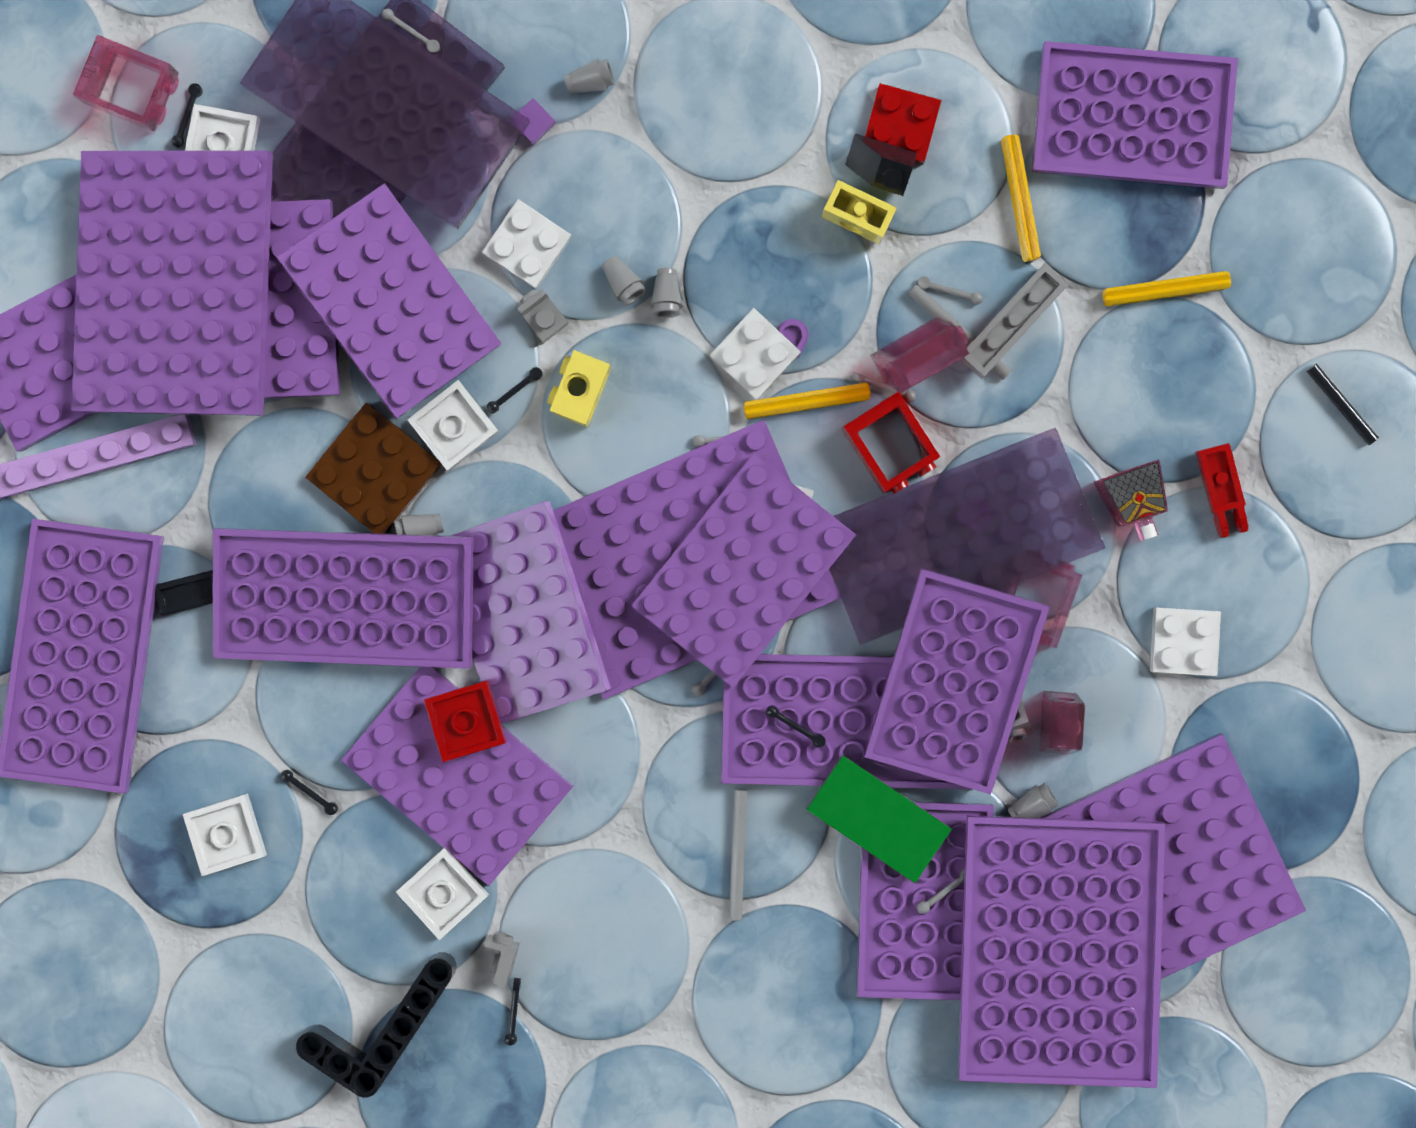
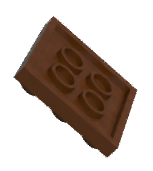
[305,402,442,534]

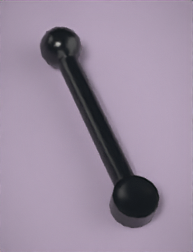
[171,83,203,148]
[487,367,543,414]
[766,705,826,748]
[281,770,338,815]
[504,977,521,1046]

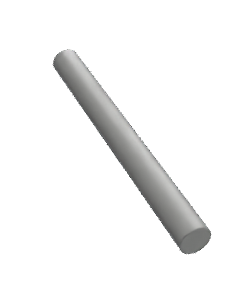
[908,284,1012,380]
[729,789,747,921]

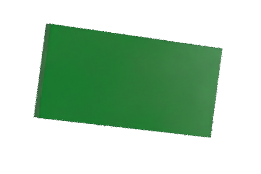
[806,755,952,883]

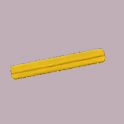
[1001,134,1041,262]
[1102,271,1231,306]
[743,382,871,419]

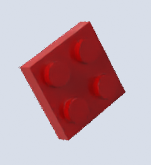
[865,83,942,165]
[424,680,507,762]

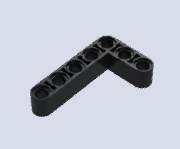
[296,952,457,1098]

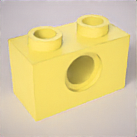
[822,180,897,245]
[547,350,612,428]

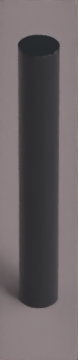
[1306,363,1379,445]

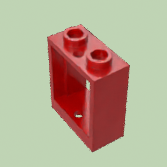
[841,391,941,495]

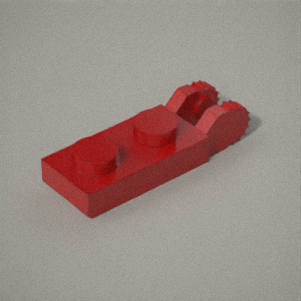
[1195,443,1249,538]

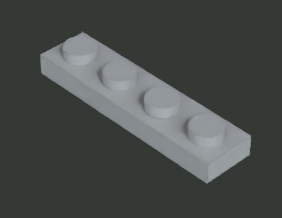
[958,263,1069,379]

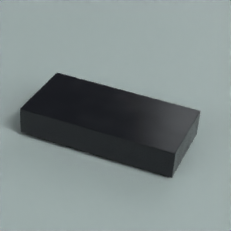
[155,570,213,617]

